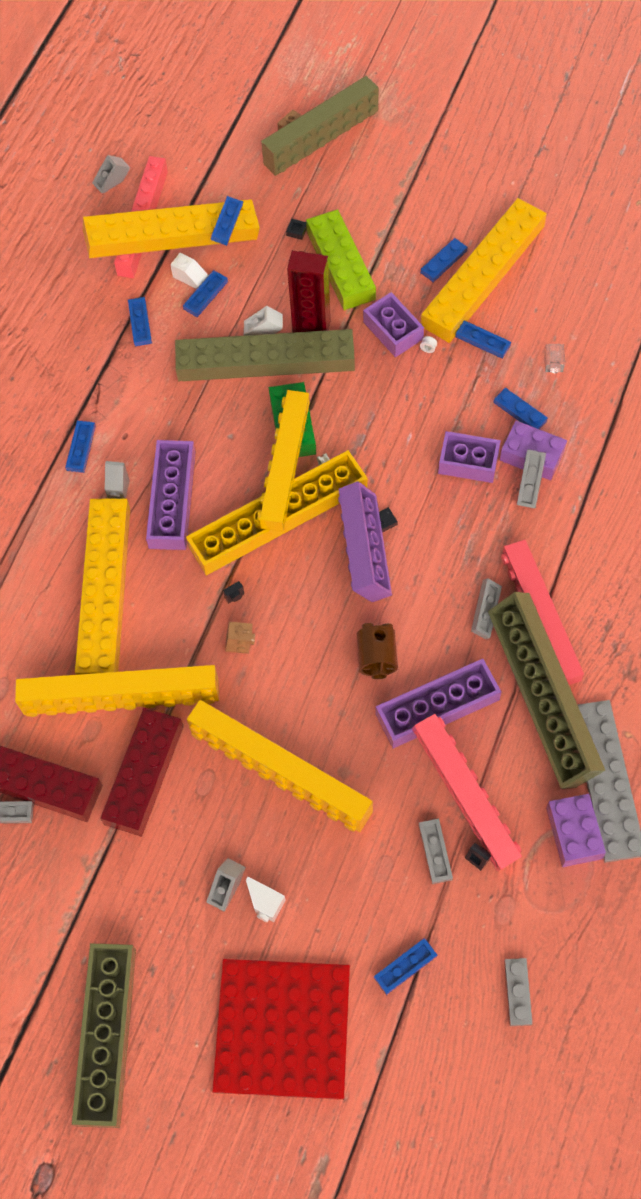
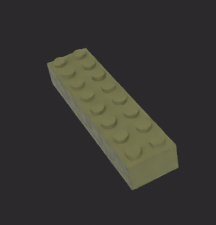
[261,76,379,176]
[72,943,136,1128]

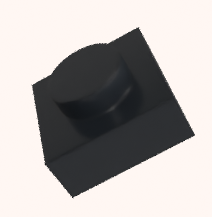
[286,218,307,240]
[379,507,398,533]
[223,581,244,604]
[465,843,491,871]

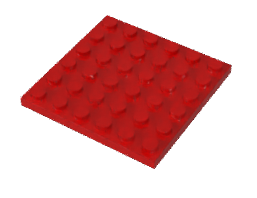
[212,959,350,1100]

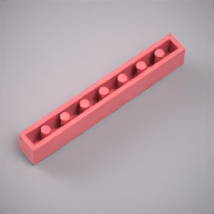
[114,156,168,278]
[501,540,584,685]
[412,714,522,871]

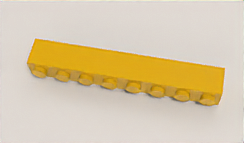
[257,390,310,531]

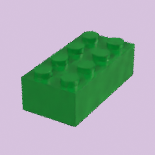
[268,382,316,457]

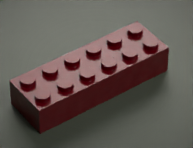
[287,250,331,333]
[100,708,184,837]
[0,746,103,822]

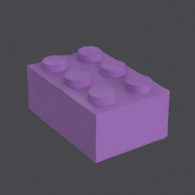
[363,292,424,357]
[500,421,567,480]
[438,431,501,483]
[546,794,606,867]

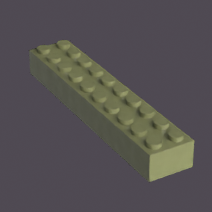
[175,329,355,382]
[488,592,606,789]

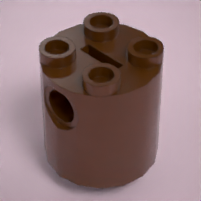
[357,623,398,679]

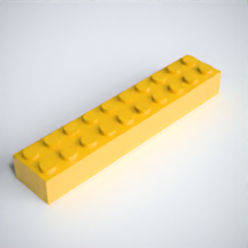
[421,198,547,343]
[83,199,260,258]
[186,450,368,576]
[75,499,130,675]
[15,665,219,717]
[187,700,373,832]

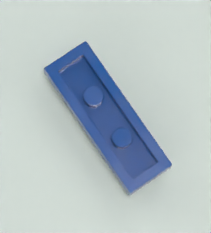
[211,196,243,246]
[420,238,468,282]
[183,270,228,317]
[128,297,152,346]
[456,320,511,359]
[493,388,548,430]
[65,420,96,473]
[374,938,437,995]

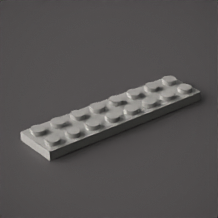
[578,700,641,863]

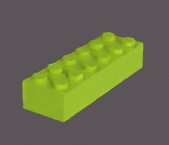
[306,209,376,310]

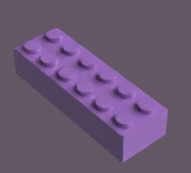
[146,440,196,550]
[338,481,392,602]
[376,659,501,748]

